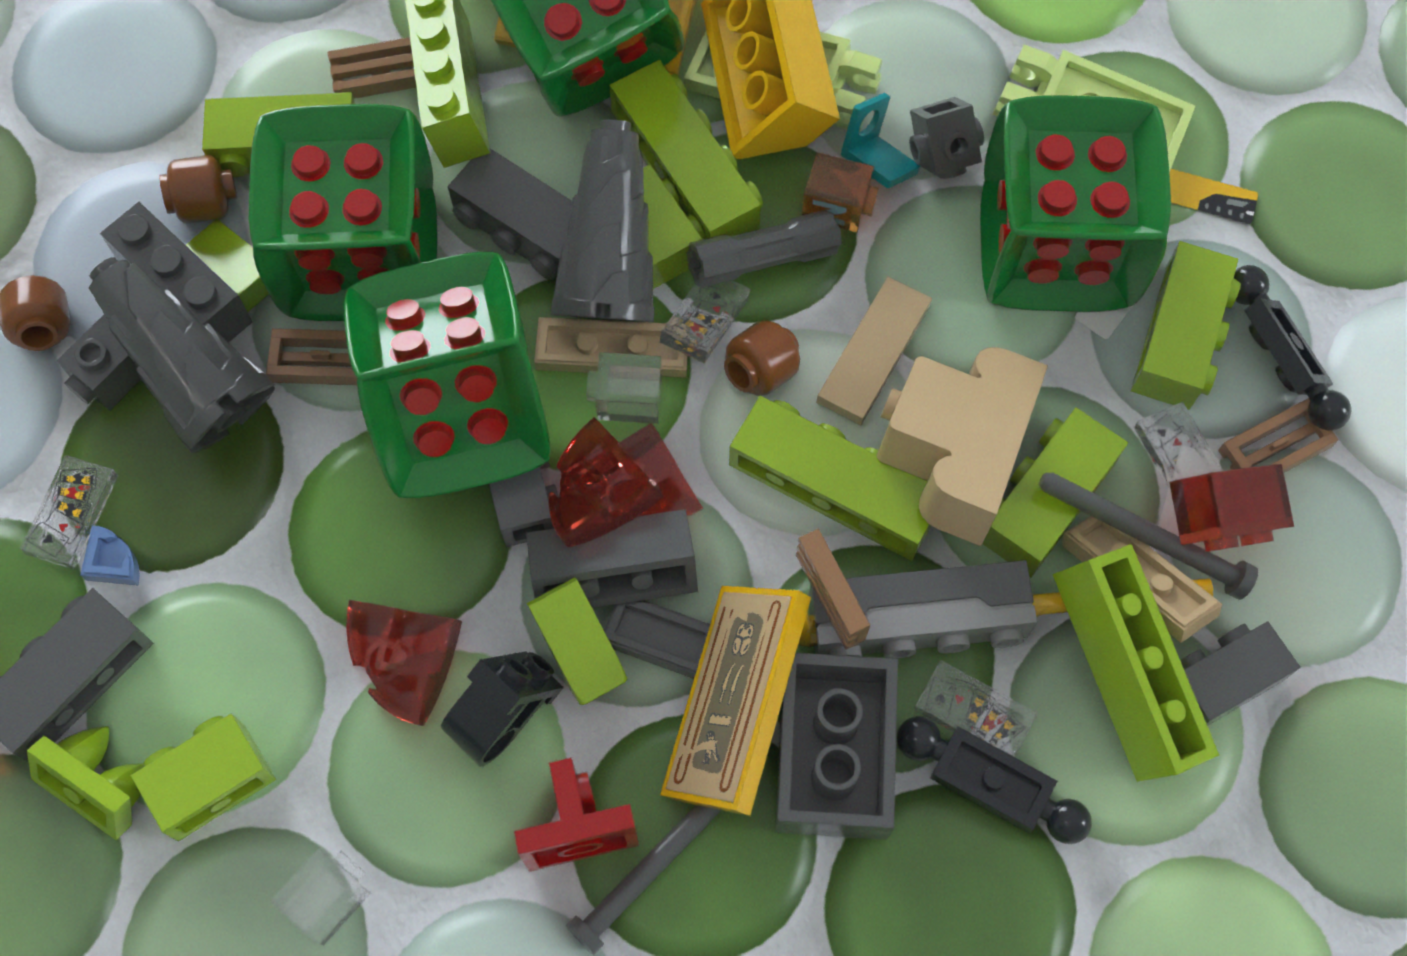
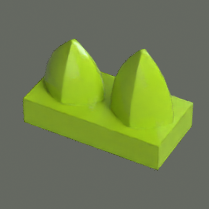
[27,726,144,840]

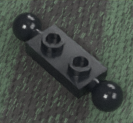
[1234,265,1352,431]
[897,716,1092,844]

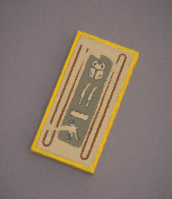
[660,585,811,816]

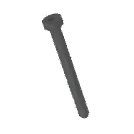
[1039,473,1258,600]
[566,805,722,955]

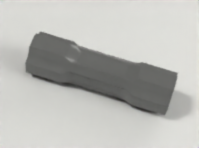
[686,210,842,288]

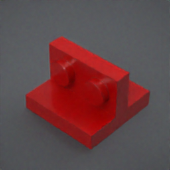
[514,757,639,872]

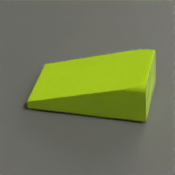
[185,219,269,312]
[526,577,628,705]

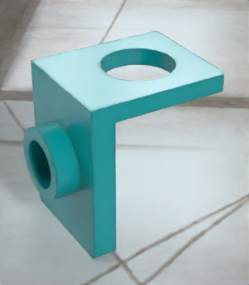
[840,93,921,189]

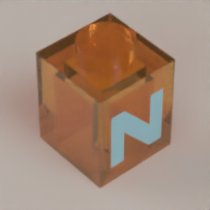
[802,152,879,233]

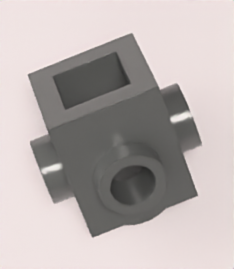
[909,97,984,178]

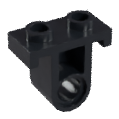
[441,651,564,767]

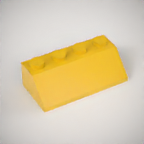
[701,0,840,160]

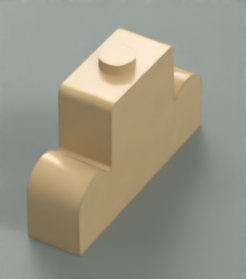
[877,347,1048,546]

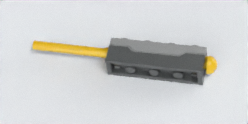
[798,560,1213,659]

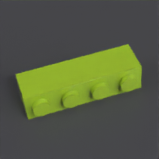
[405,0,490,168]
[609,60,763,239]
[729,395,932,561]
[1052,544,1219,782]

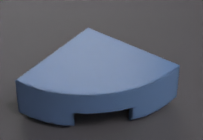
[80,525,140,586]

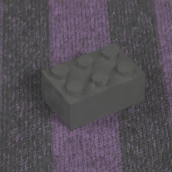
[775,653,898,840]

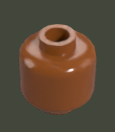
[159,155,237,224]
[0,275,71,351]
[724,320,800,396]

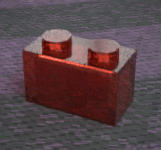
[1169,464,1294,552]

